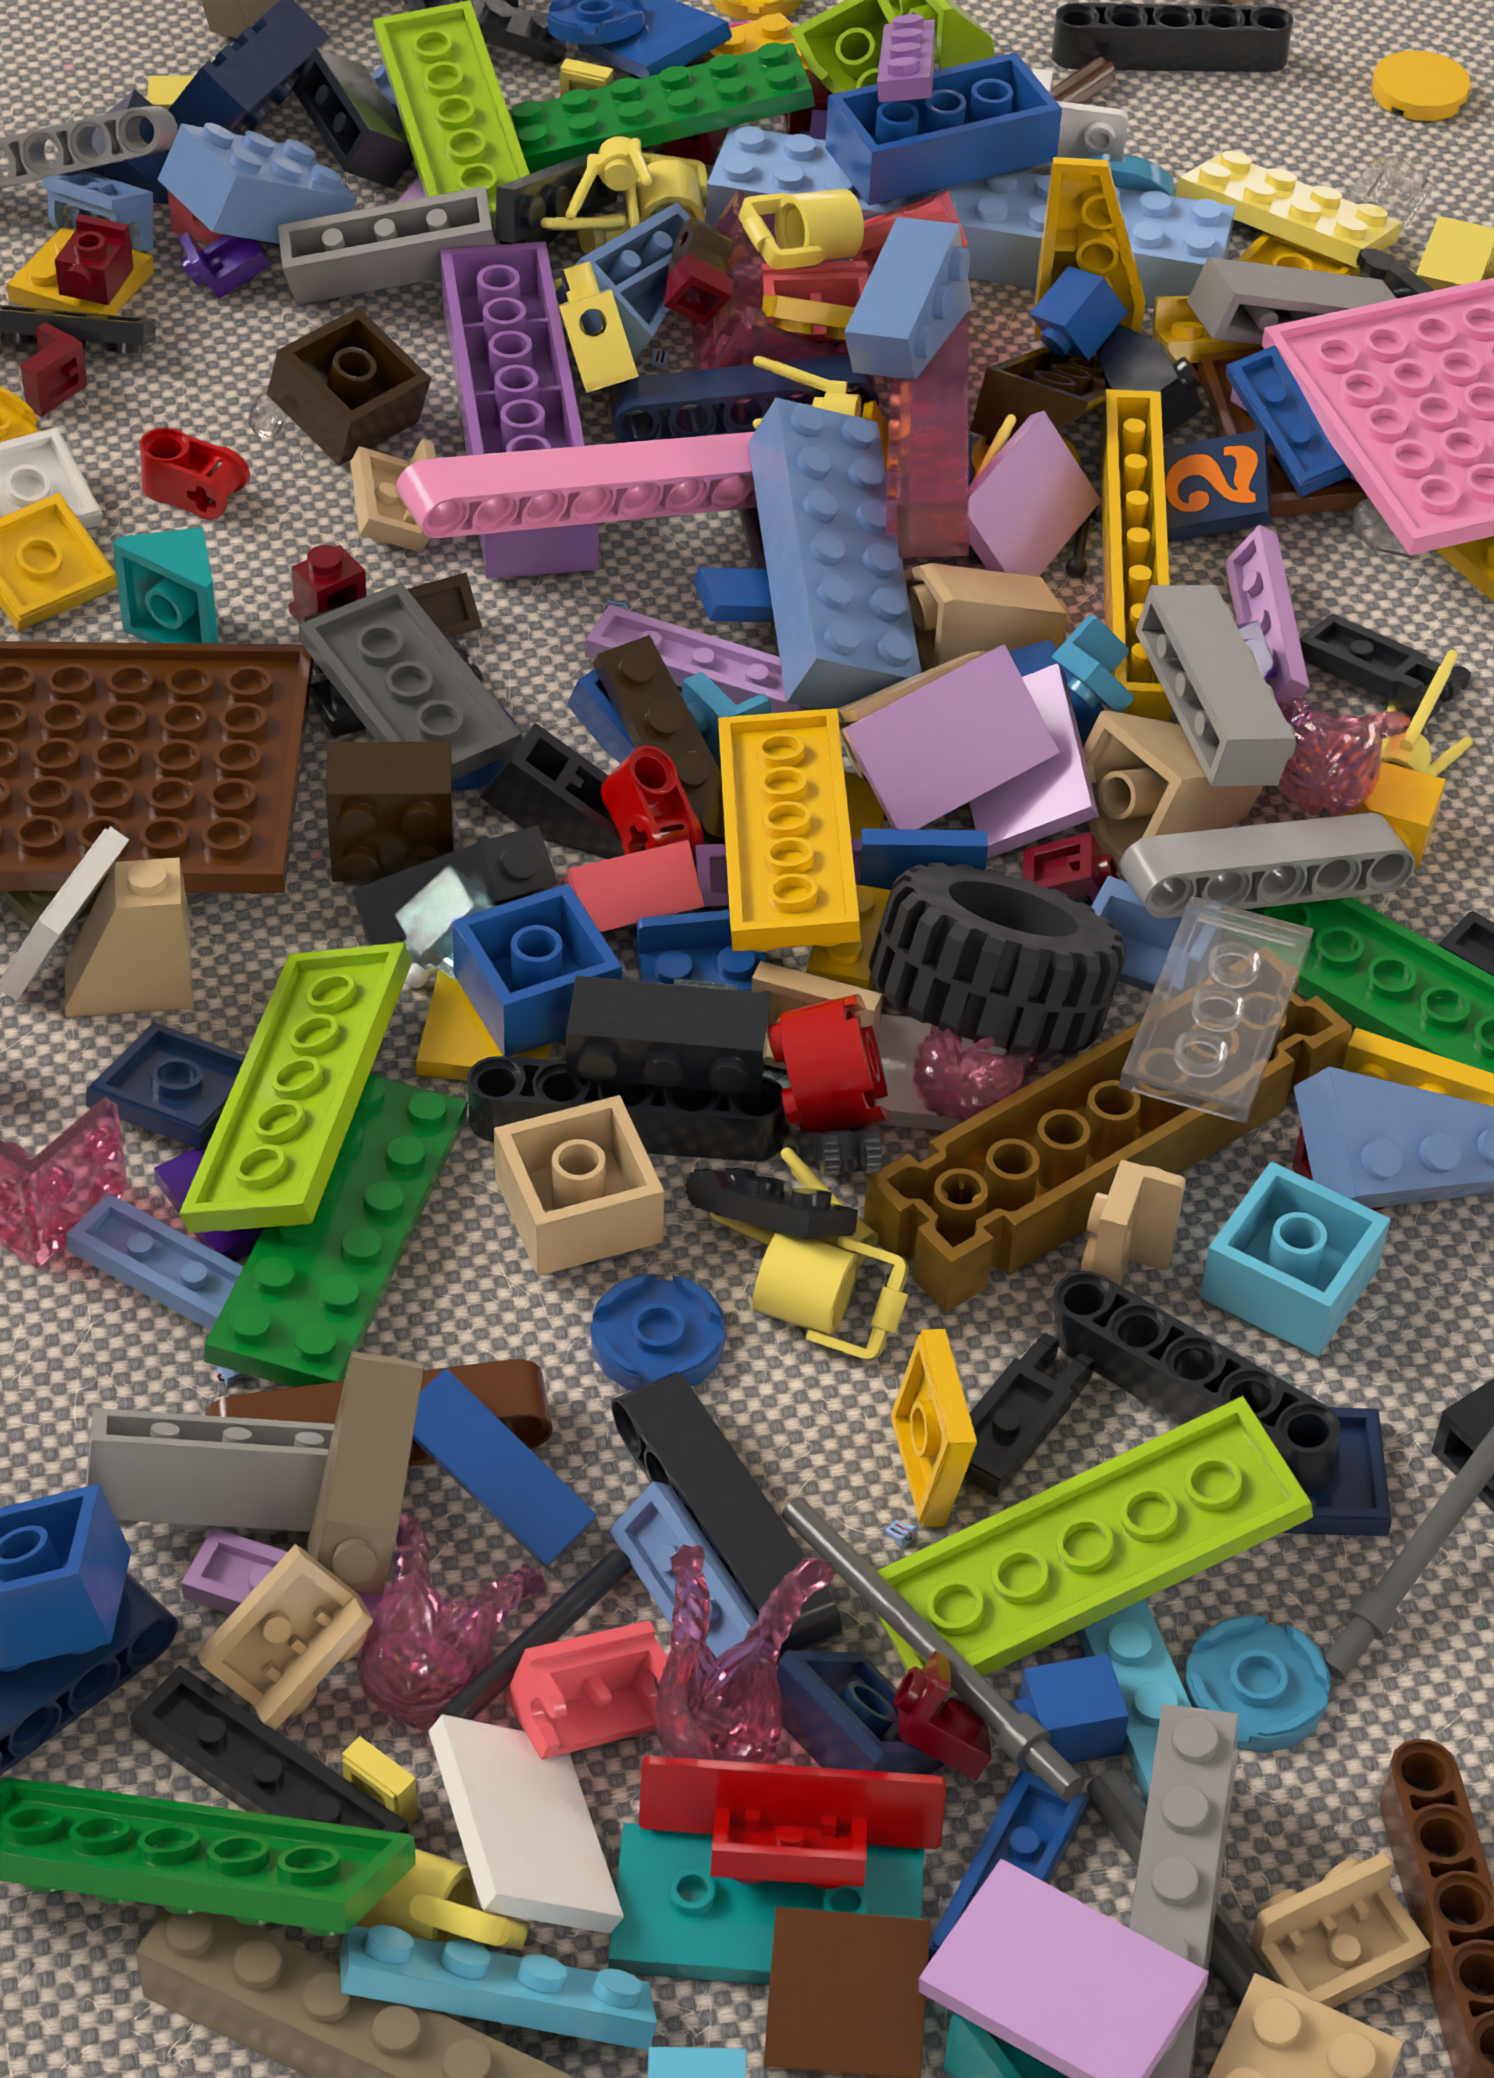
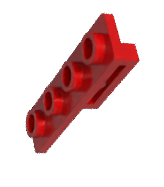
[639,1756,946,1889]

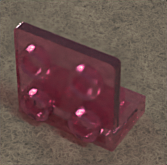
[0,1097,128,1269]

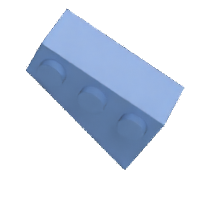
[556,202,691,361]
[844,217,972,380]
[1293,1067,1494,1208]

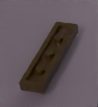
[593,635,726,865]

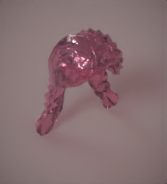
[1276,696,1411,816]
[912,1024,1040,1123]
[357,1511,547,1731]
[655,1544,834,1764]

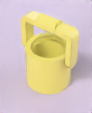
[636,152,708,223]
[738,188,864,269]
[752,1231,909,1360]
[355,1849,531,1950]

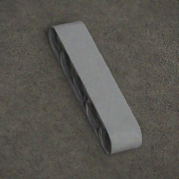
[0,106,178,189]
[1120,813,1416,919]

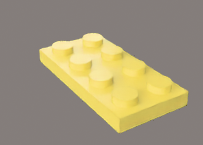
[1175,151,1403,268]

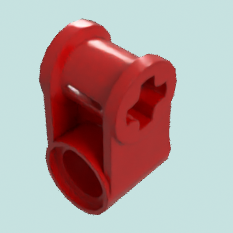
[139,427,251,520]
[601,746,703,859]

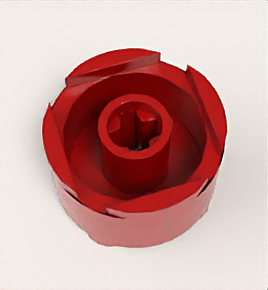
[767,994,890,1133]

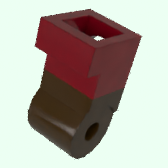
[664,217,734,326]

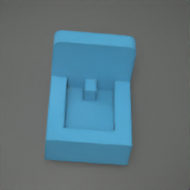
[1051,615,1135,713]
[682,672,772,763]

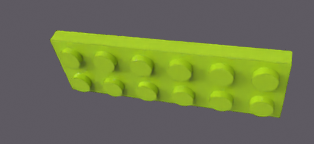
[373,0,530,220]
[179,942,413,1233]
[873,1396,1313,1694]

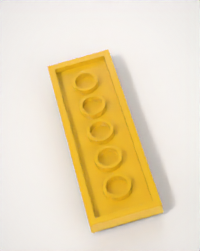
[718,708,861,952]

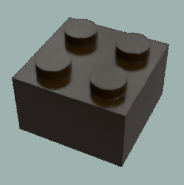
[266,307,432,466]
[326,741,455,882]

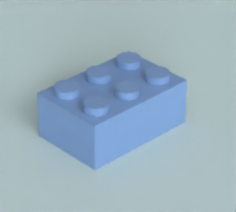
[158,123,358,244]

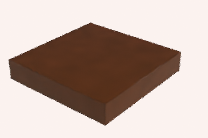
[763,1907,931,2078]

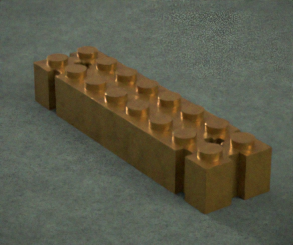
[863,950,1352,1313]

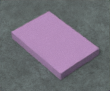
[948,411,1101,577]
[842,644,1060,830]
[969,663,1099,859]
[919,1859,1209,2078]

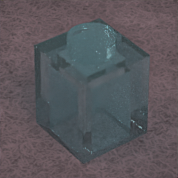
[395,865,495,980]

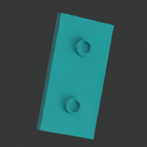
[608,1822,924,1985]

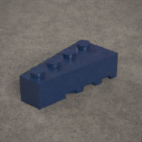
[168,0,331,136]

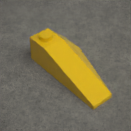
[1034,157,1145,340]

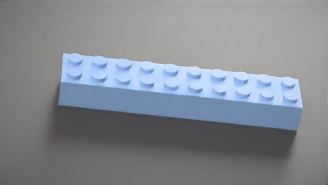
[706,126,1235,309]

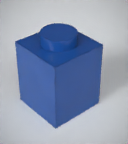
[1029,266,1128,361]
[1010,1653,1129,1764]

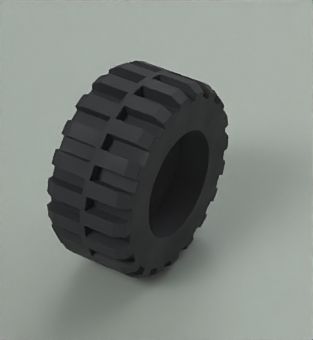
[869,863,1127,1057]

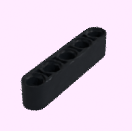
[1051,3,1294,72]
[467,1056,786,1162]
[1053,1271,1340,1494]
[611,1372,842,1665]

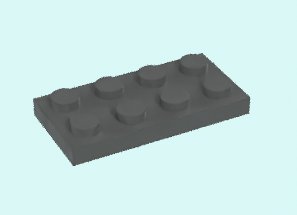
[299,582,522,780]

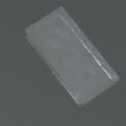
[1119,896,1314,1124]

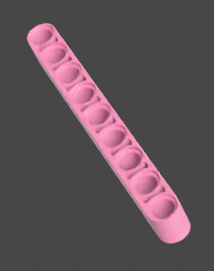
[396,432,757,538]

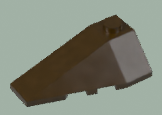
[970,346,1105,446]

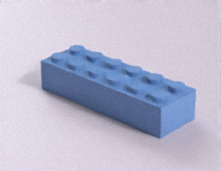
[748,398,921,709]

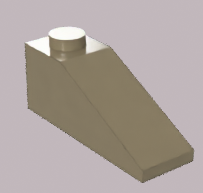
[307,1351,424,1595]

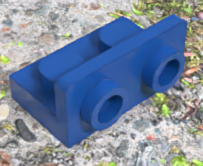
[637,909,766,991]

